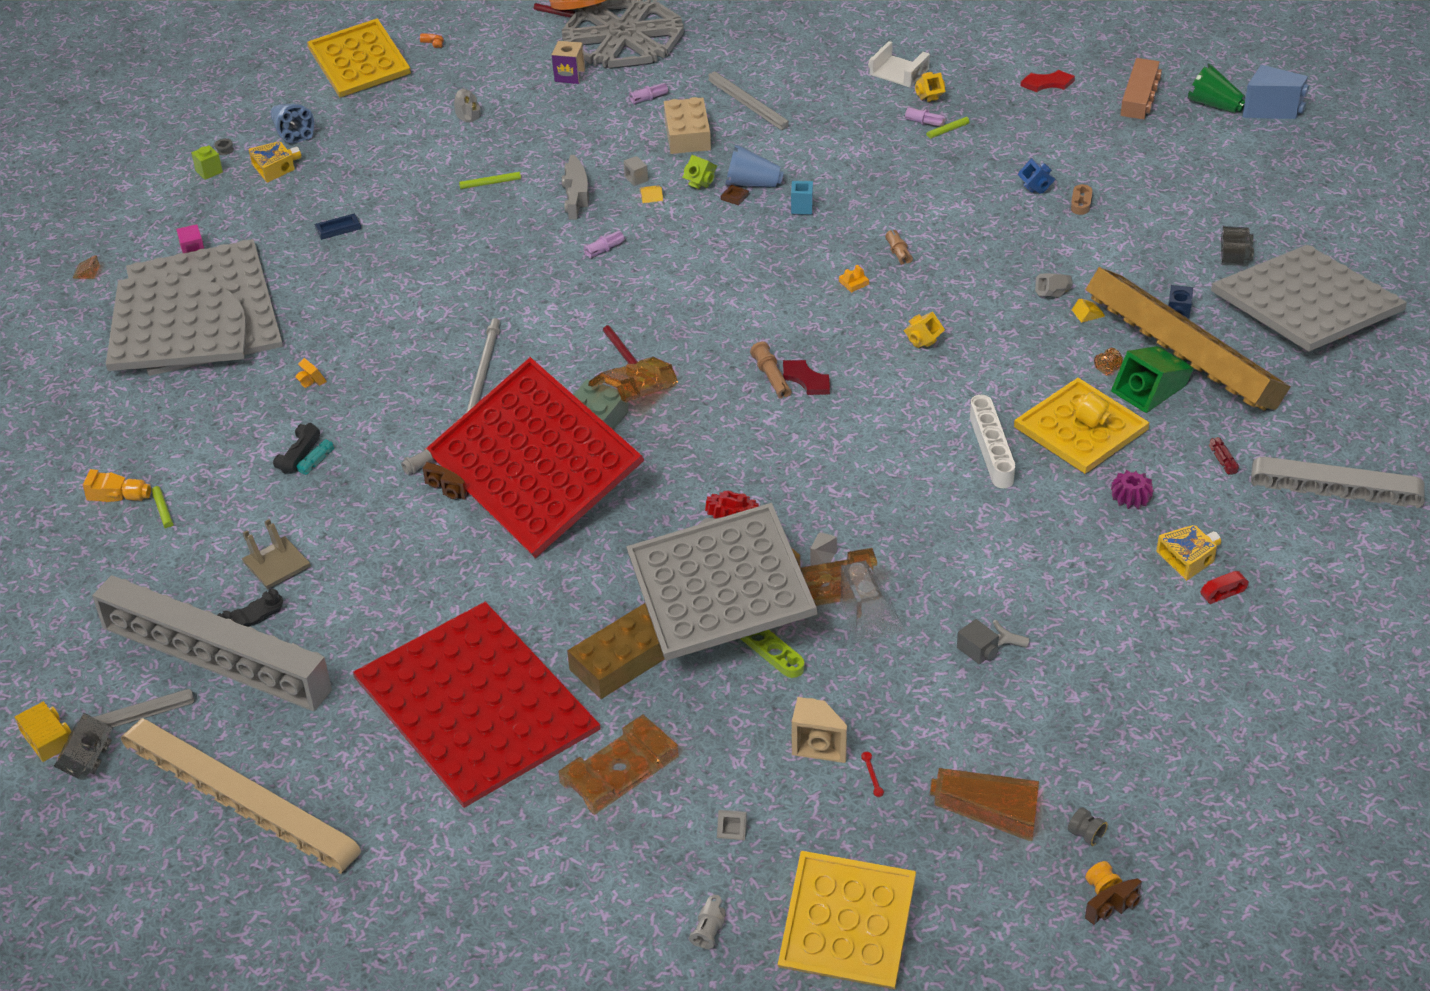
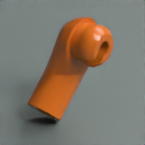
[420,33,444,48]

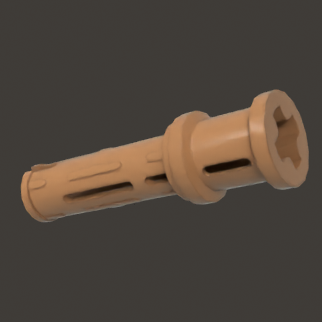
[750,341,792,399]

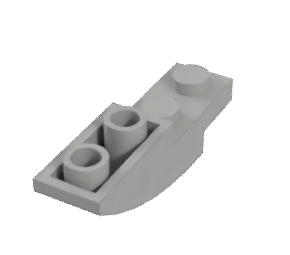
[562,155,589,220]

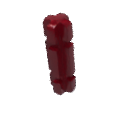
[1209,437,1239,475]

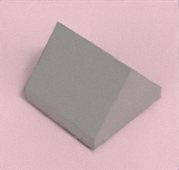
[717,810,748,840]

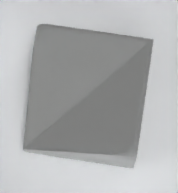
[623,156,648,186]
[810,532,837,569]

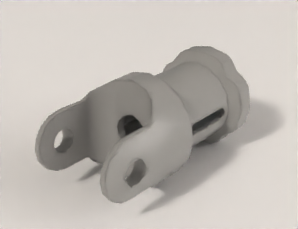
[689,895,726,950]

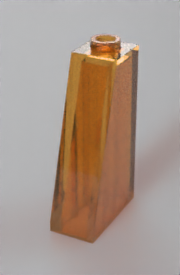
[930,768,1039,841]

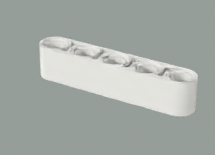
[970,395,1015,488]

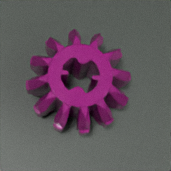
[1111,470,1154,509]

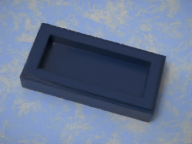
[314,213,361,240]

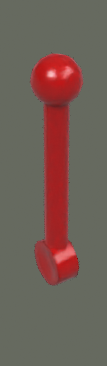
[861,752,884,797]

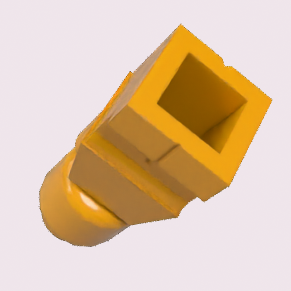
[83,469,151,502]

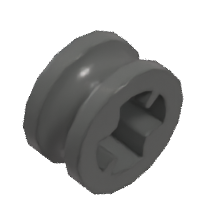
[214,138,234,155]

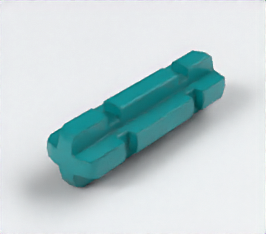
[297,439,334,475]

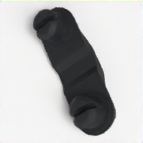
[273,422,320,474]
[217,589,284,627]

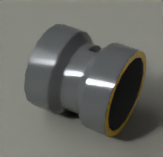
[1068,807,1108,846]

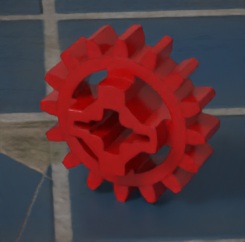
[705,491,759,519]

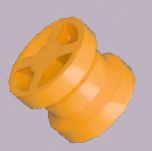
[1085,861,1122,895]

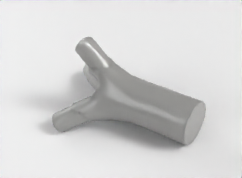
[992,620,1029,648]

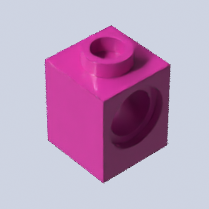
[176,224,204,254]

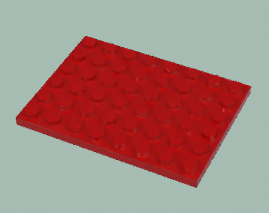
[425,357,645,558]
[353,601,601,808]

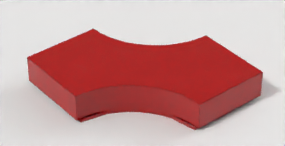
[1020,70,1075,92]

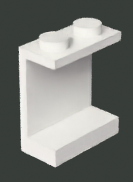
[868,41,930,88]

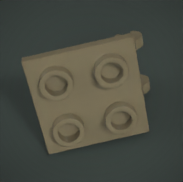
[242,519,311,589]

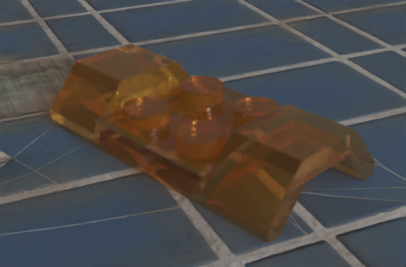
[588,357,678,402]

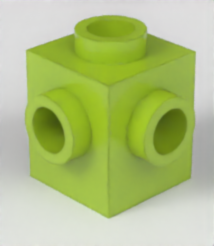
[682,155,717,189]

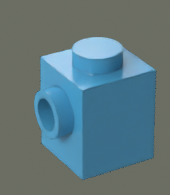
[791,181,813,214]

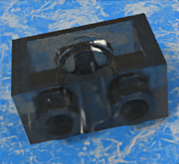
[54,713,113,780]

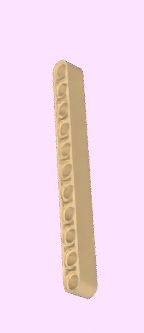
[121,719,361,874]

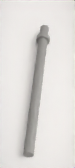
[466,318,500,413]

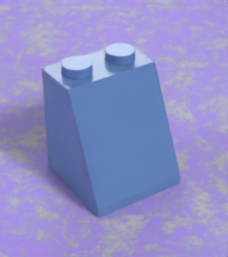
[1242,64,1309,119]

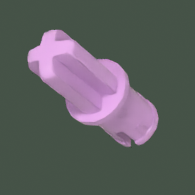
[629,83,668,104]
[905,107,945,126]
[584,231,625,259]

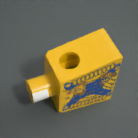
[248,142,302,183]
[1156,525,1221,581]

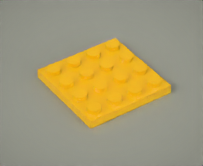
[307,18,411,98]
[1014,378,1150,474]
[777,851,916,990]

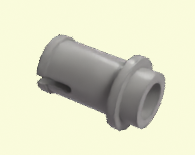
[401,449,433,475]

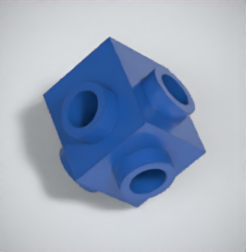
[1018,158,1056,194]

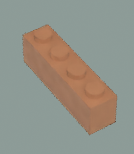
[1120,58,1162,119]

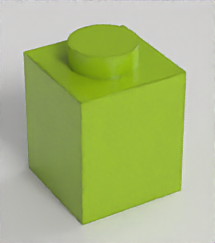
[191,145,223,180]

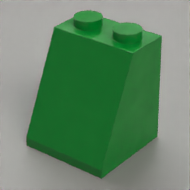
[1111,346,1194,413]

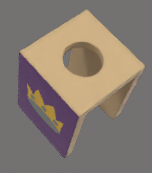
[551,41,585,84]

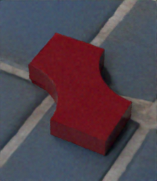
[783,360,830,395]

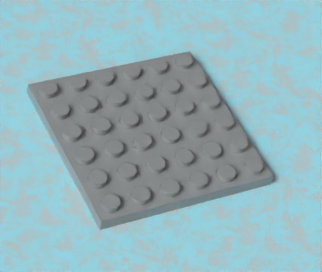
[1211,245,1407,351]
[626,503,817,661]

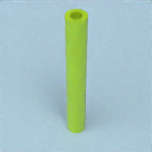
[459,171,521,189]

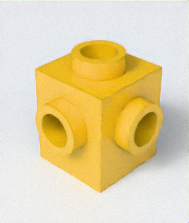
[915,72,946,102]
[903,311,945,348]

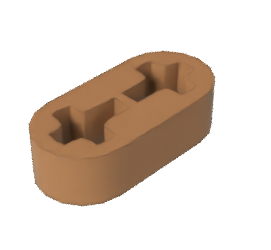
[1071,184,1092,215]

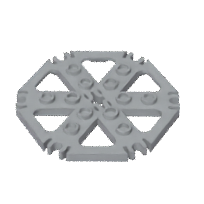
[562,0,684,68]

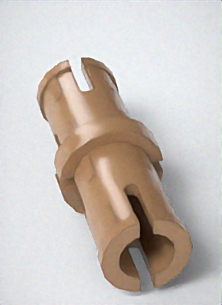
[885,230,913,265]

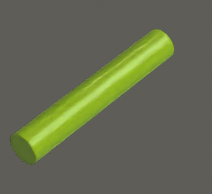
[926,117,970,139]
[151,486,174,528]

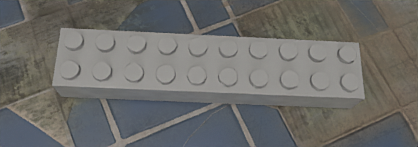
[92,575,332,711]

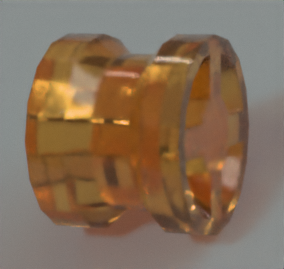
[1094,347,1123,376]

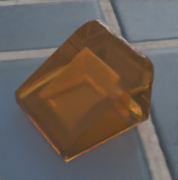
[73,255,100,279]

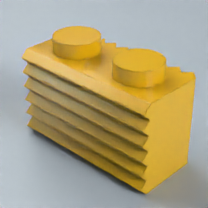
[14,701,73,762]

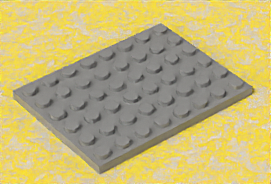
[126,239,283,376]

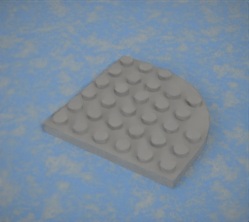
[106,275,247,371]

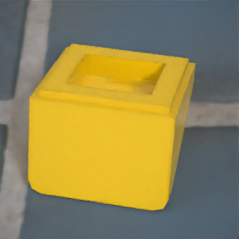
[639,185,663,203]
[1071,299,1105,323]

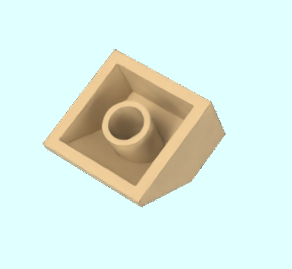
[792,697,847,763]

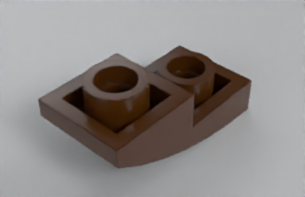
[423,462,467,500]
[1085,878,1142,925]

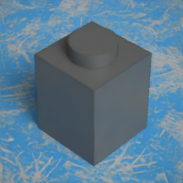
[957,619,999,665]

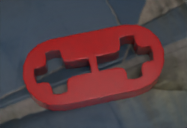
[1200,571,1249,604]

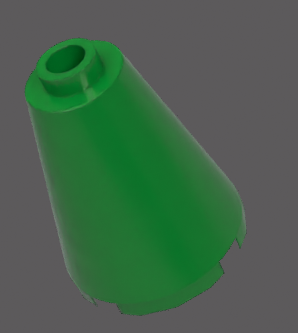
[1187,63,1245,113]

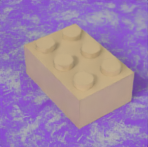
[664,97,711,154]

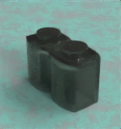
[1221,226,1254,267]

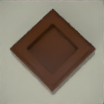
[721,185,749,206]

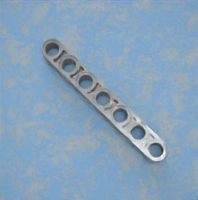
[1251,457,1425,508]

